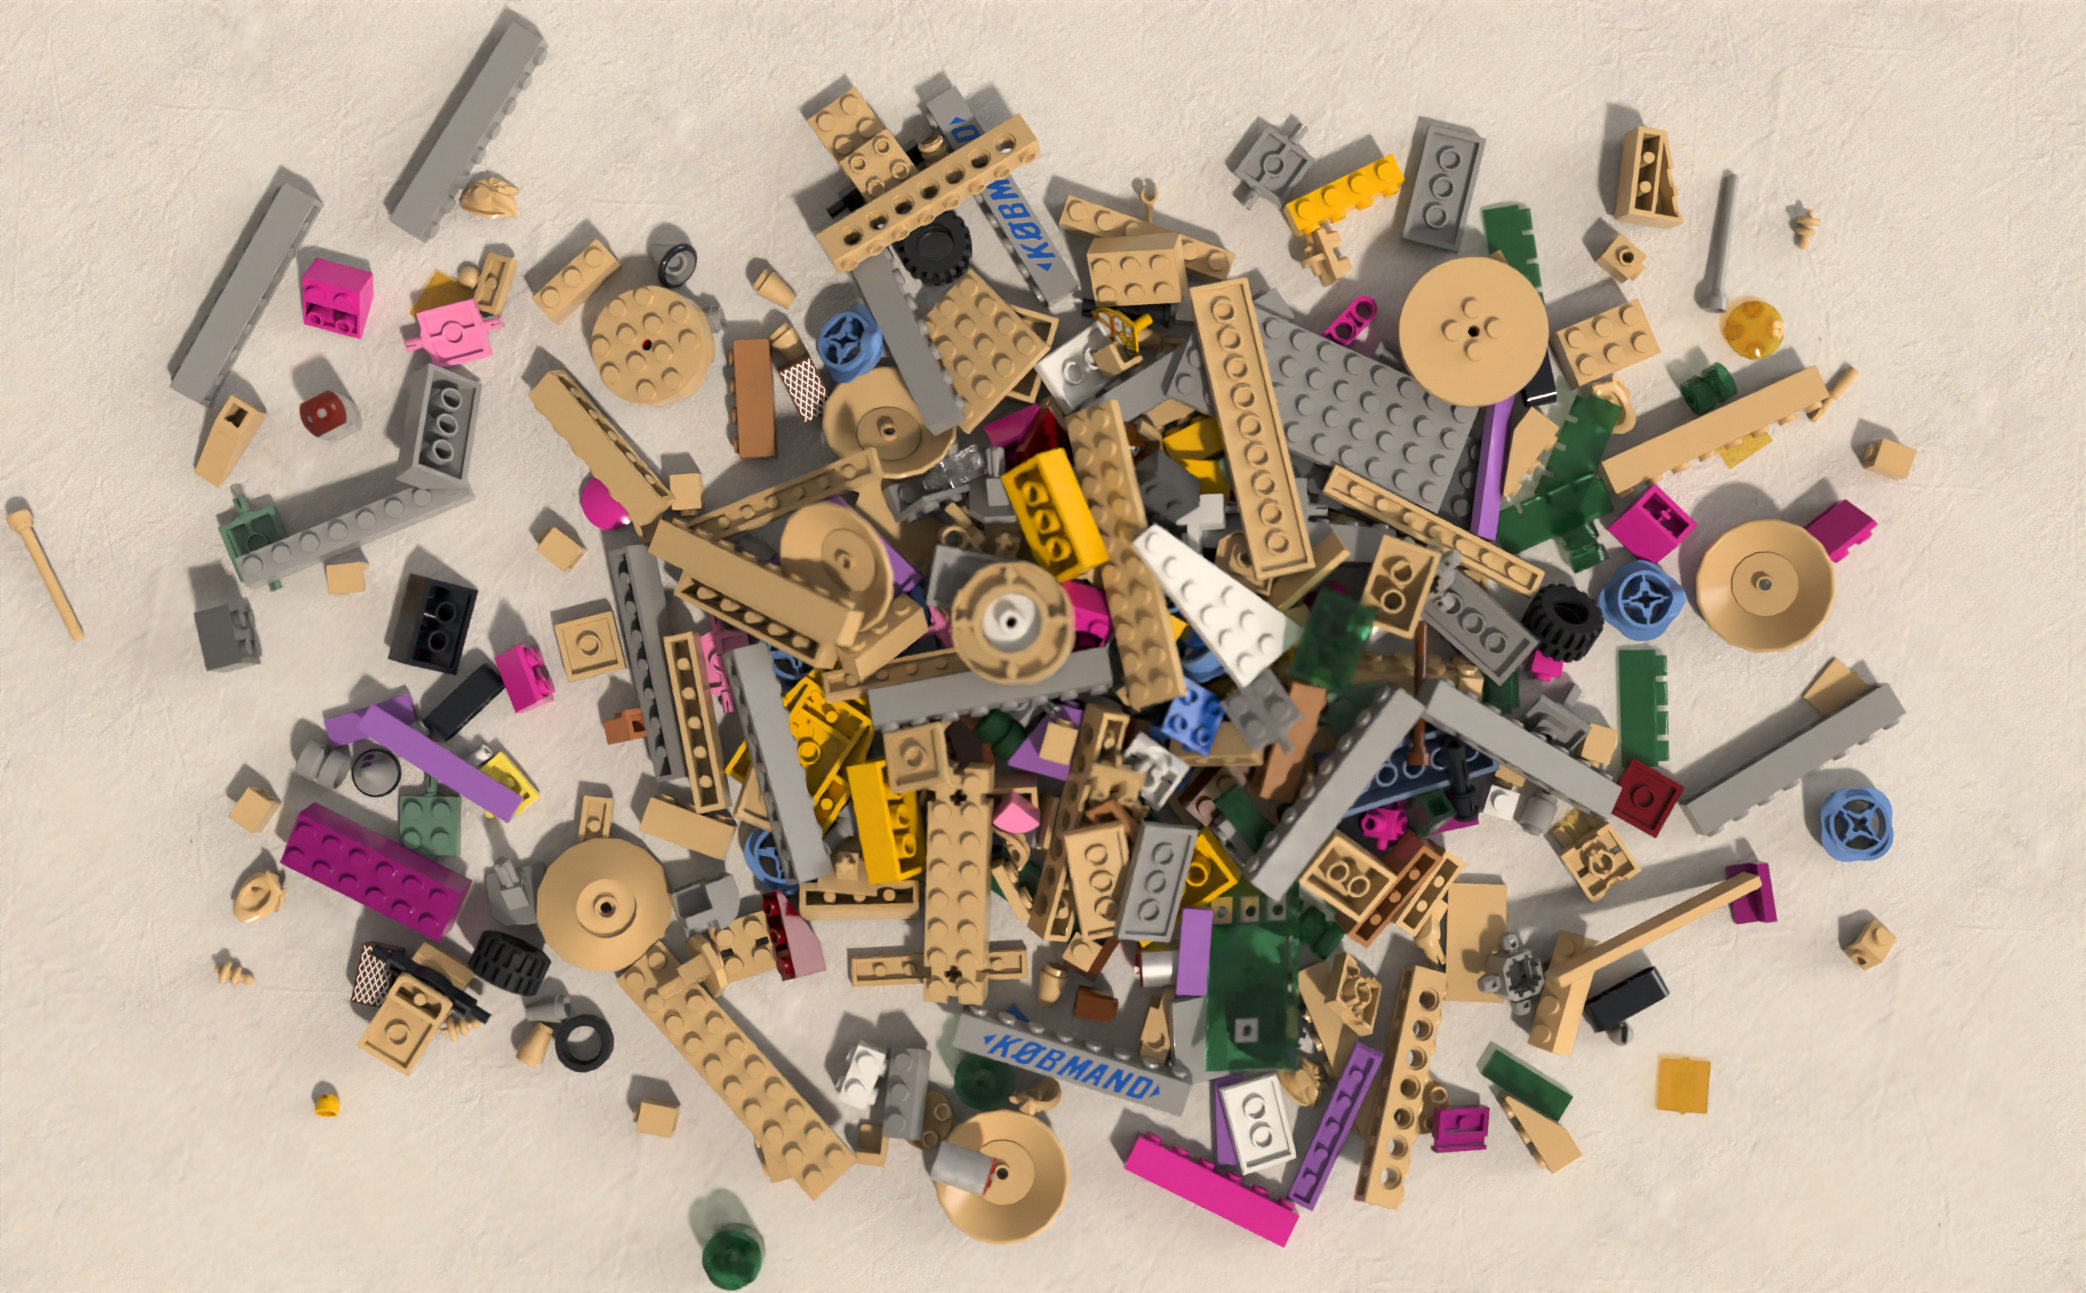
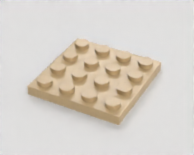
[890,268,1051,434]

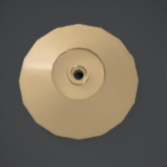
[822,366,957,479]
[780,501,893,632]
[1695,518,1836,653]
[536,838,672,971]
[935,1108,1071,1246]

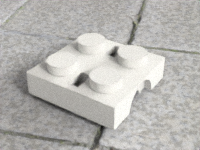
[1122,732,1190,812]

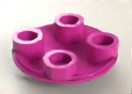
[581,477,632,530]

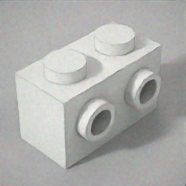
[835,1040,890,1111]

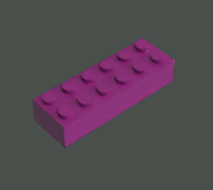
[280,802,473,942]

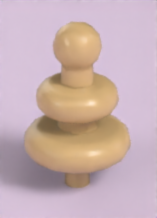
[1796,210,1821,250]
[213,960,254,985]
[440,1017,481,1042]

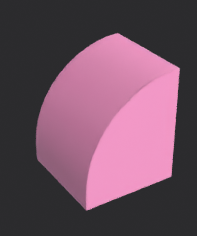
[993,790,1040,833]

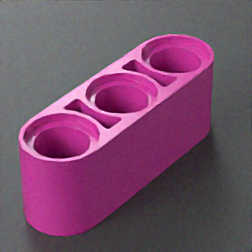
[1321,296,1378,348]

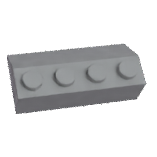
[395,363,482,489]

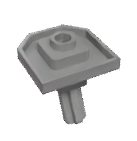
[969,446,1019,524]
[1519,682,1592,753]
[486,856,546,929]

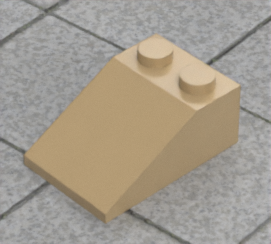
[1353,534,1442,639]

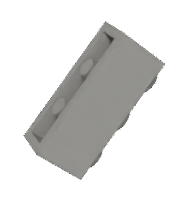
[882,1046,931,1141]

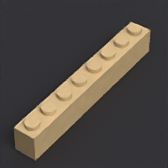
[1595,365,1830,499]
[648,517,865,646]

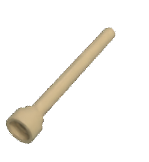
[5,509,84,641]

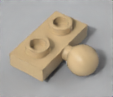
[459,252,518,316]

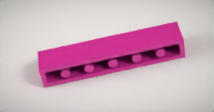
[1123,1131,1300,1248]

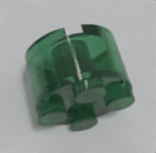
[954,1052,1014,1111]
[702,1223,766,1291]

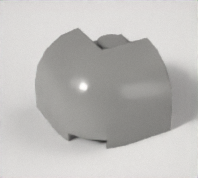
[667,873,740,939]

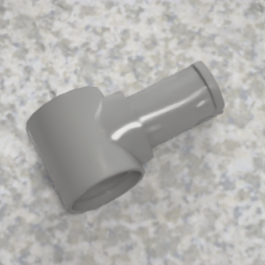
[822,800,859,854]

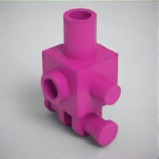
[1361,799,1408,850]

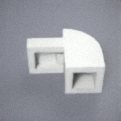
[1175,494,1226,557]

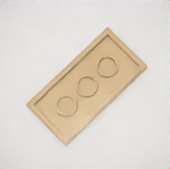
[1063,820,1130,942]
[1443,882,1507,1003]

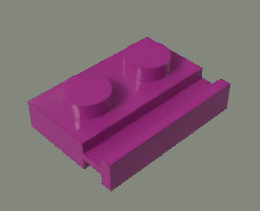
[1431,1105,1490,1153]

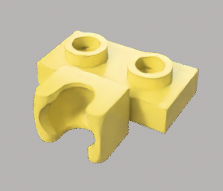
[480,751,541,818]

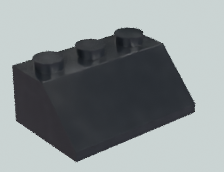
[388,573,478,675]

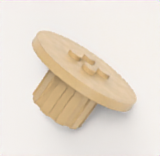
[1397,257,1549,407]

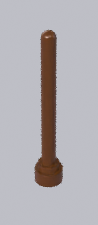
[1406,620,1431,765]

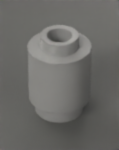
[735,533,778,565]
[1519,791,1558,837]

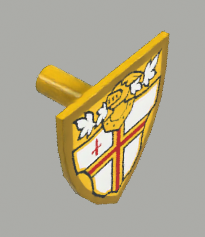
[1091,307,1153,367]

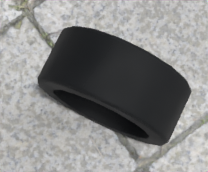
[555,1014,614,1073]

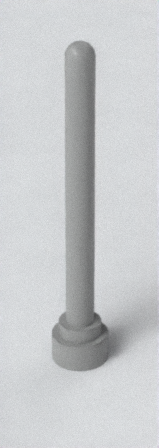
[1703,174,1739,313]

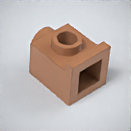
[603,707,647,745]

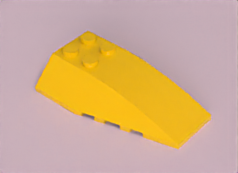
[724,655,875,837]

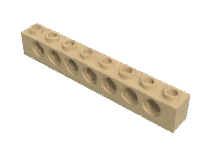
[816,113,1041,275]
[1027,702,1130,942]
[1353,965,1448,1211]

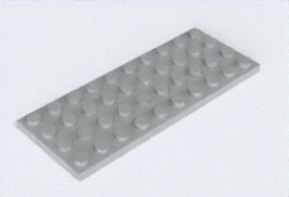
[1165,307,1479,515]

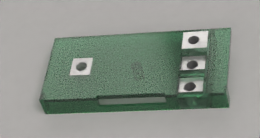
[1205,874,1300,1072]

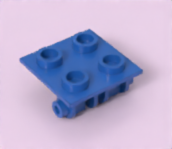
[1160,676,1225,757]

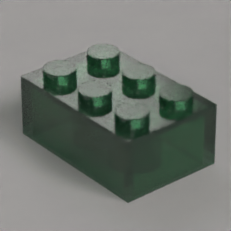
[1287,586,1381,696]

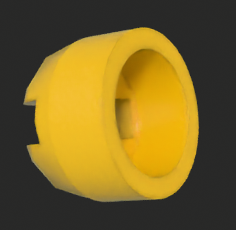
[314,1094,340,1117]

